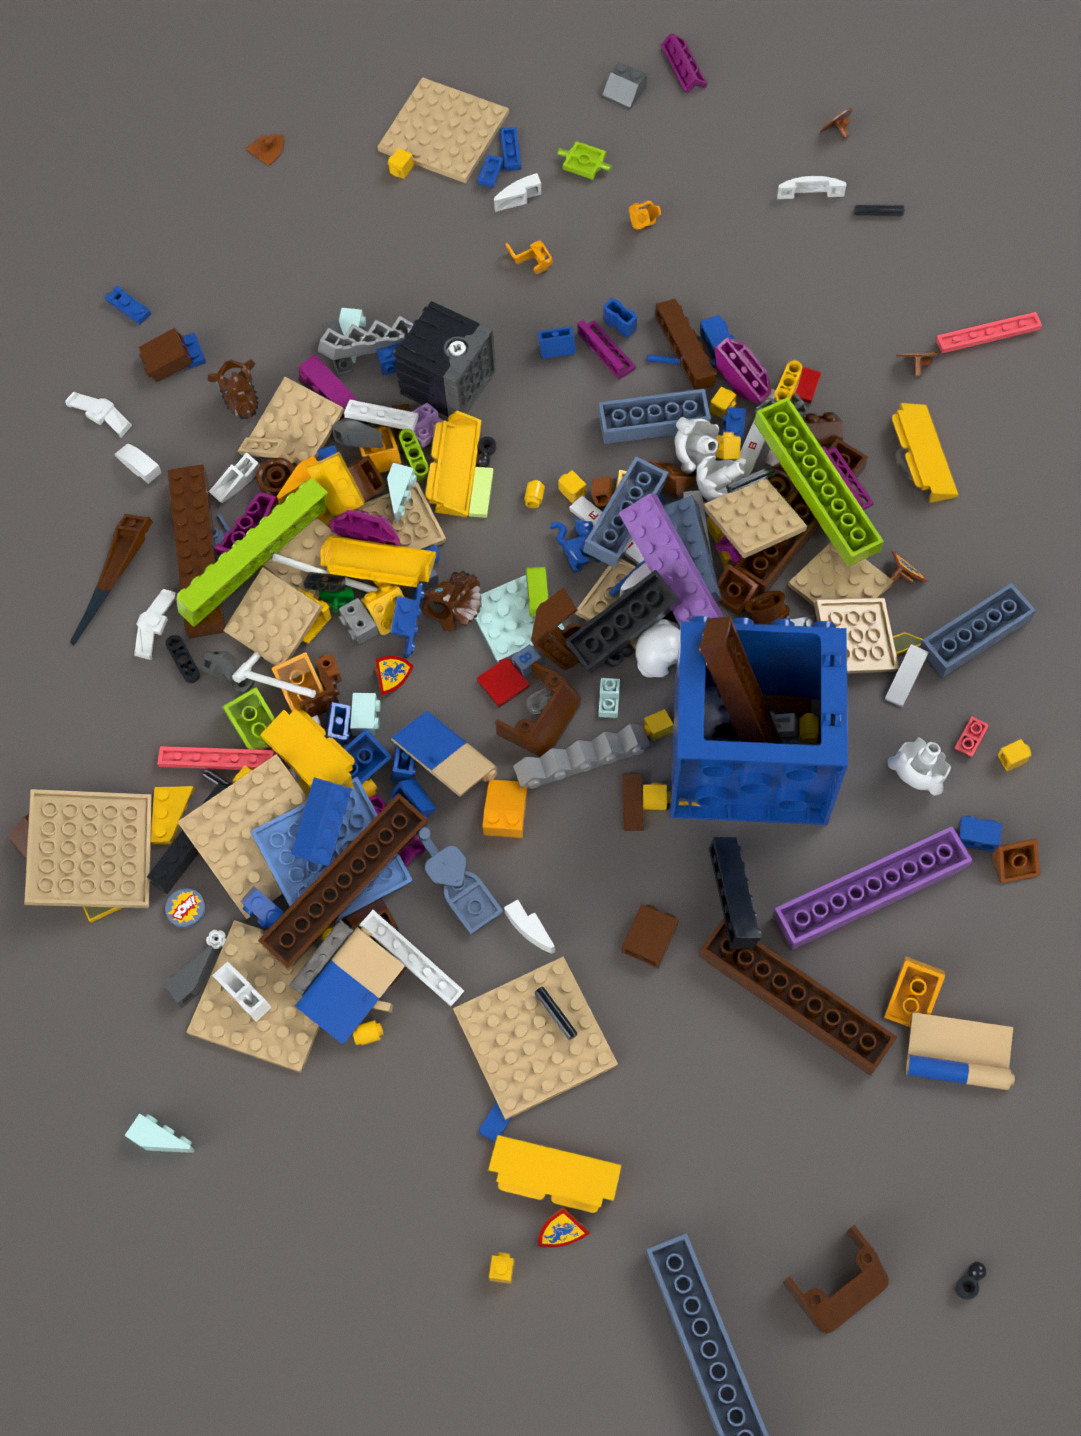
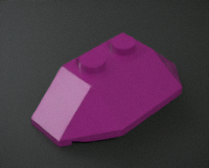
[715,337,772,404]
[329,510,401,546]

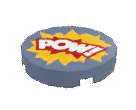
[165,888,206,928]

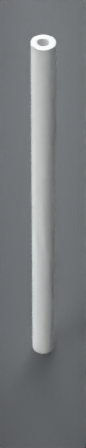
[272,553,380,592]

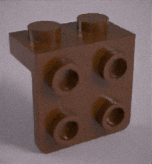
[299,671,340,717]

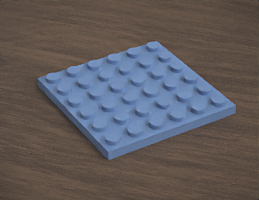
[251,777,413,922]

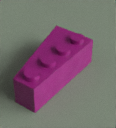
[298,354,358,421]
[215,492,279,557]

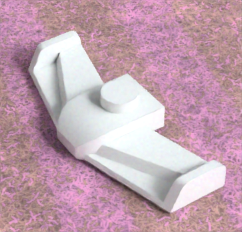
[65,392,132,438]
[134,589,177,660]

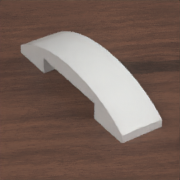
[777,176,846,199]

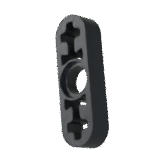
[166,635,200,683]

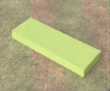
[469,467,494,518]

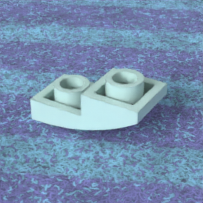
[599,678,620,718]

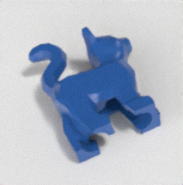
[550,518,601,574]

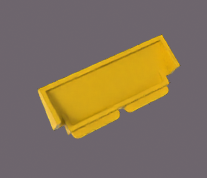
[892,403,959,503]
[425,411,482,517]
[321,535,436,587]
[261,709,355,788]
[488,1135,622,1213]

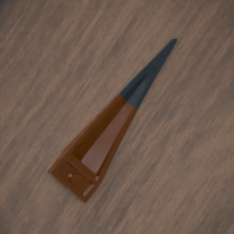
[70,514,153,646]

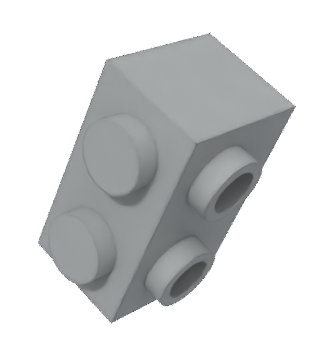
[338,598,379,645]

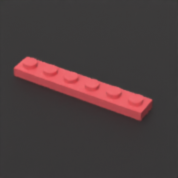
[936,312,1042,354]
[157,746,275,770]

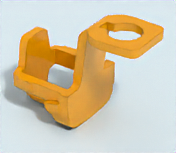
[629,201,661,229]
[505,240,553,274]

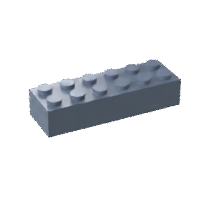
[598,389,711,444]
[583,457,668,568]
[663,496,722,602]
[919,583,1036,678]

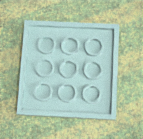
[475,575,565,663]

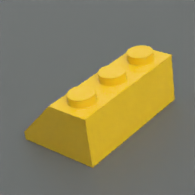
[306,452,365,517]

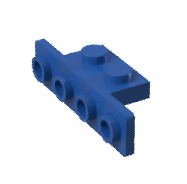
[390,583,424,659]

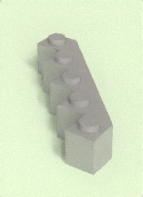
[317,313,422,360]
[513,724,650,789]

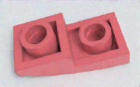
[954,716,989,757]

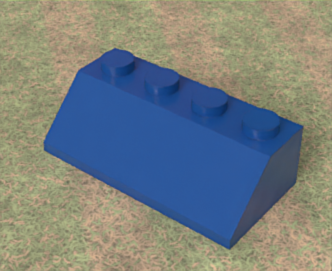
[344,729,392,784]
[292,777,353,866]

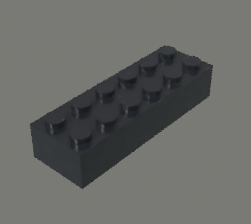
[565,570,682,673]

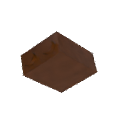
[139,328,193,382]
[622,904,679,969]

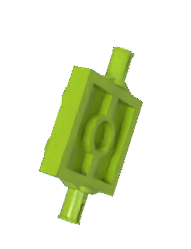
[557,141,612,180]

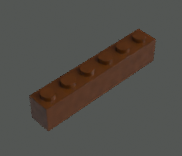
[655,299,717,390]

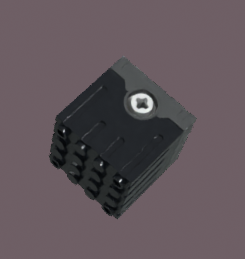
[393,301,496,417]

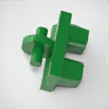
[320,586,355,613]

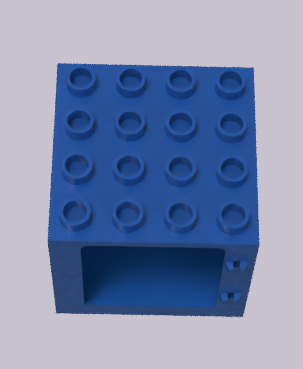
[670,616,848,825]

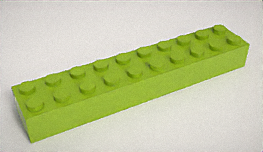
[754,397,884,567]
[176,478,328,627]

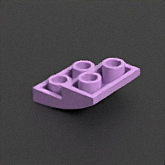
[412,403,443,448]

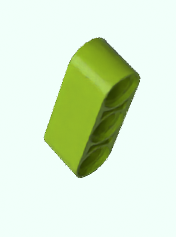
[399,429,429,482]
[526,567,548,617]

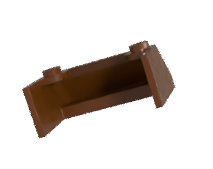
[531,587,594,670]
[495,661,581,757]
[783,1225,889,1334]

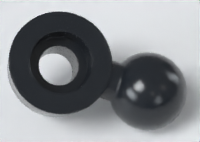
[476,437,496,468]
[605,643,634,667]
[955,1262,987,1300]

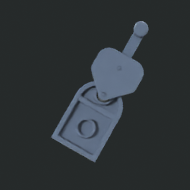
[419,827,503,936]

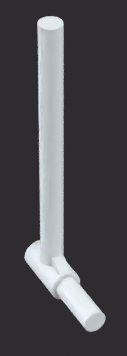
[232,652,316,698]

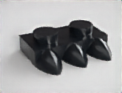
[304,572,346,593]

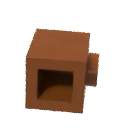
[591,476,615,507]
[315,654,342,683]

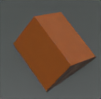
[649,461,695,497]
[718,564,759,616]
[992,838,1040,883]

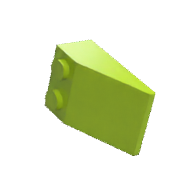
[222,687,275,750]

